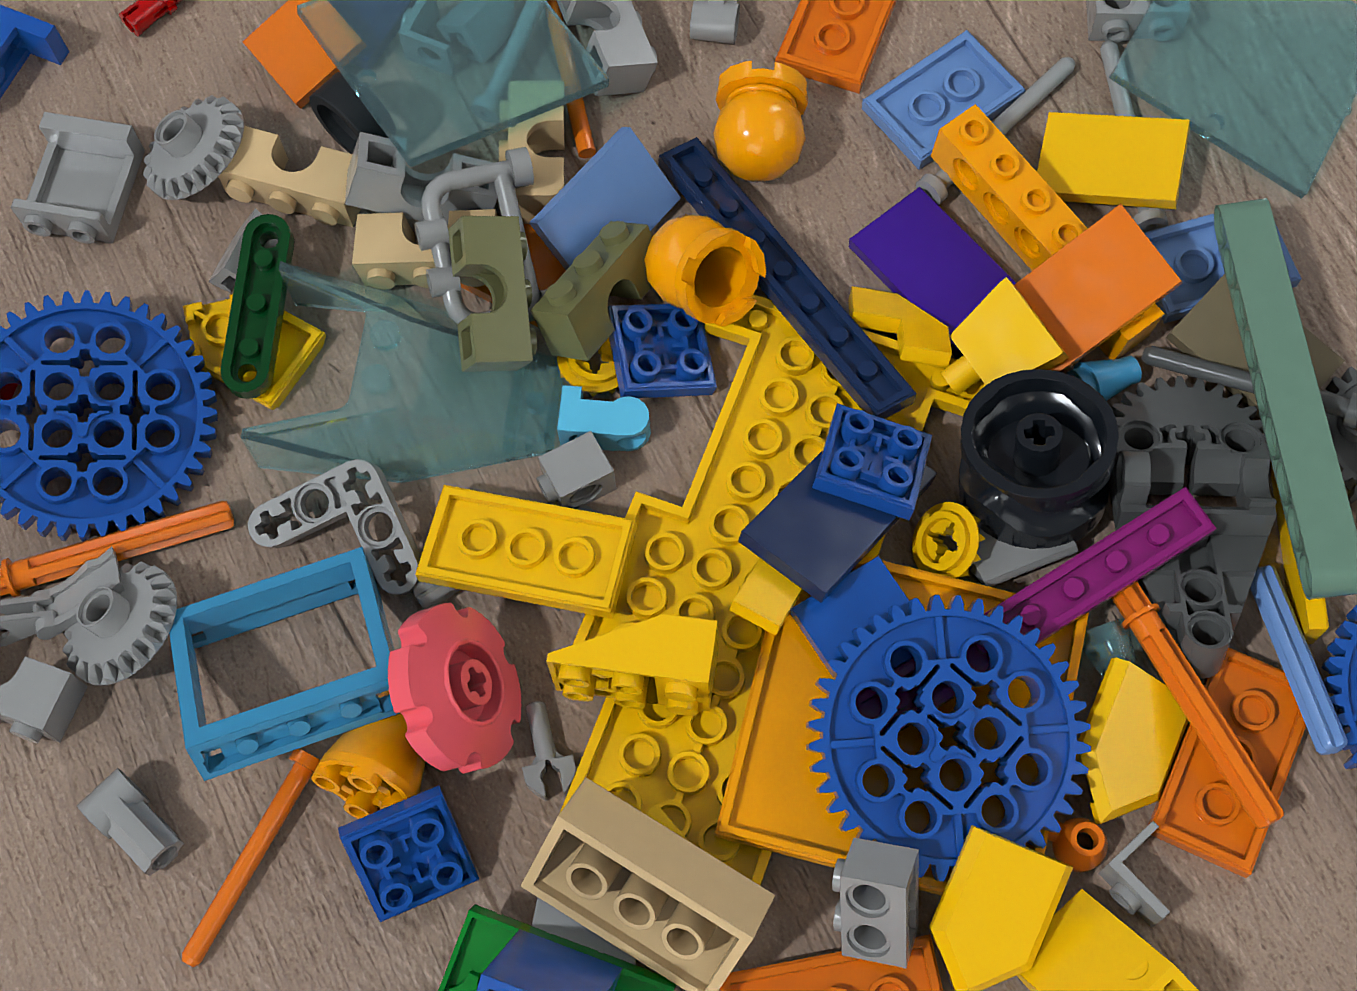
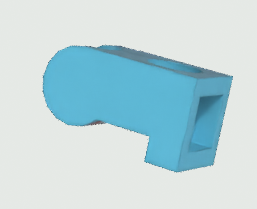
[557,385,651,451]

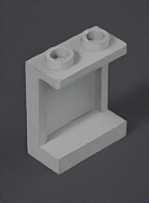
[11,112,145,244]

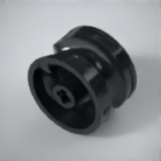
[958,369,1119,549]

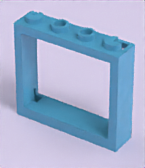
[169,547,399,781]

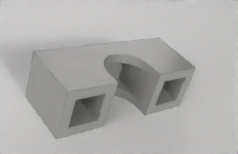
[556,0,658,96]
[345,132,498,226]
[0,656,87,744]

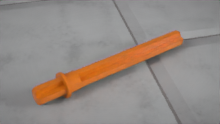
[0,500,234,598]
[1112,582,1284,829]

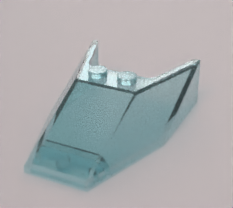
[241,261,565,483]

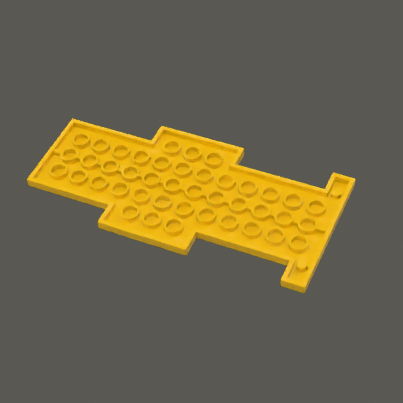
[559,294,986,886]

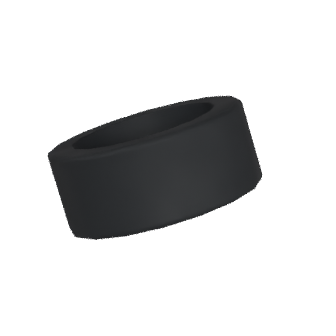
[309,72,396,154]

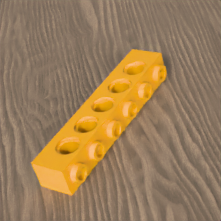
[931,104,1165,359]

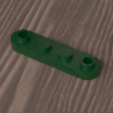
[220,214,295,399]

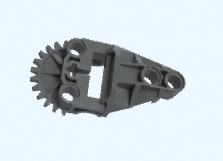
[1109,376,1277,679]

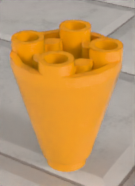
[311,690,426,819]

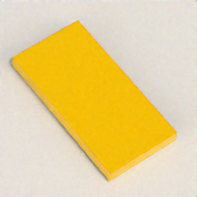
[415,485,637,619]

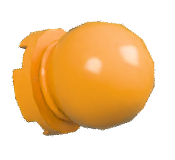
[713,61,808,183]
[645,214,766,326]

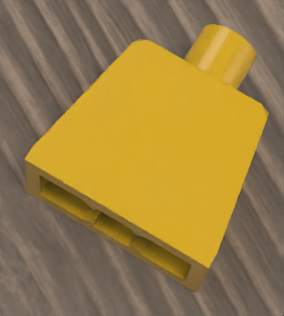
[941,277,1069,395]

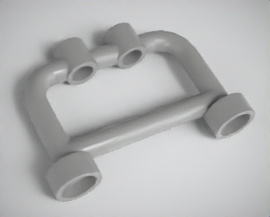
[415,147,547,324]

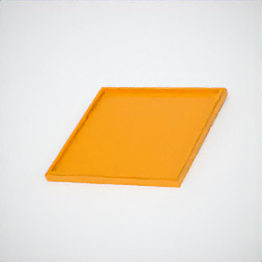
[714,556,1089,896]

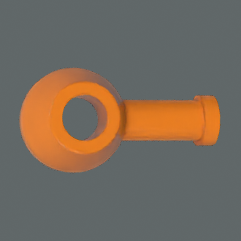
[1047,818,1108,872]

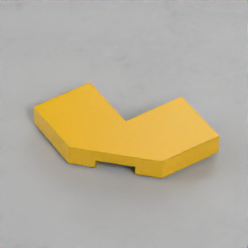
[848,286,952,367]

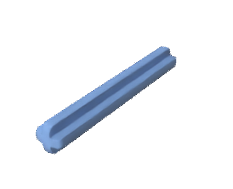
[1250,565,1348,755]

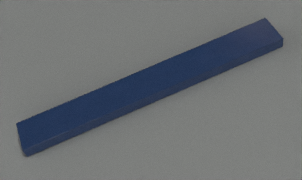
[658,137,917,419]

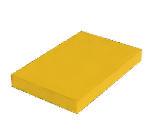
[1037,112,1190,209]

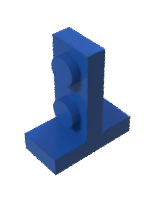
[0,5,69,99]

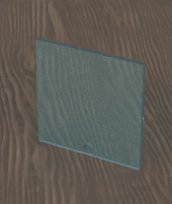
[297,0,610,168]
[1109,0,1357,199]

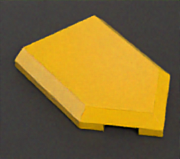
[183,294,326,410]
[1076,657,1188,824]
[929,825,1073,991]

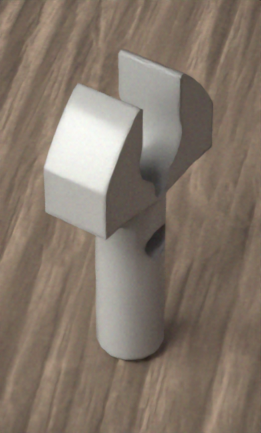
[522,701,577,801]

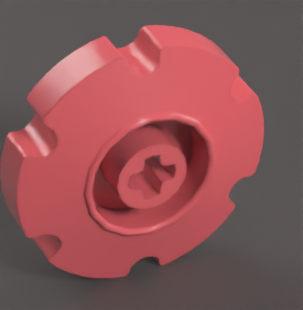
[388,602,522,774]

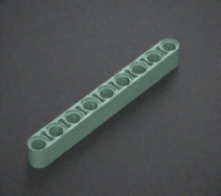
[1214,198,1357,600]

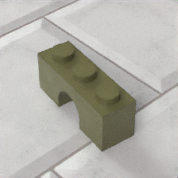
[448,216,537,372]
[531,221,652,361]

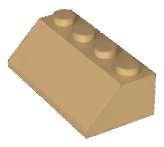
[521,777,775,991]

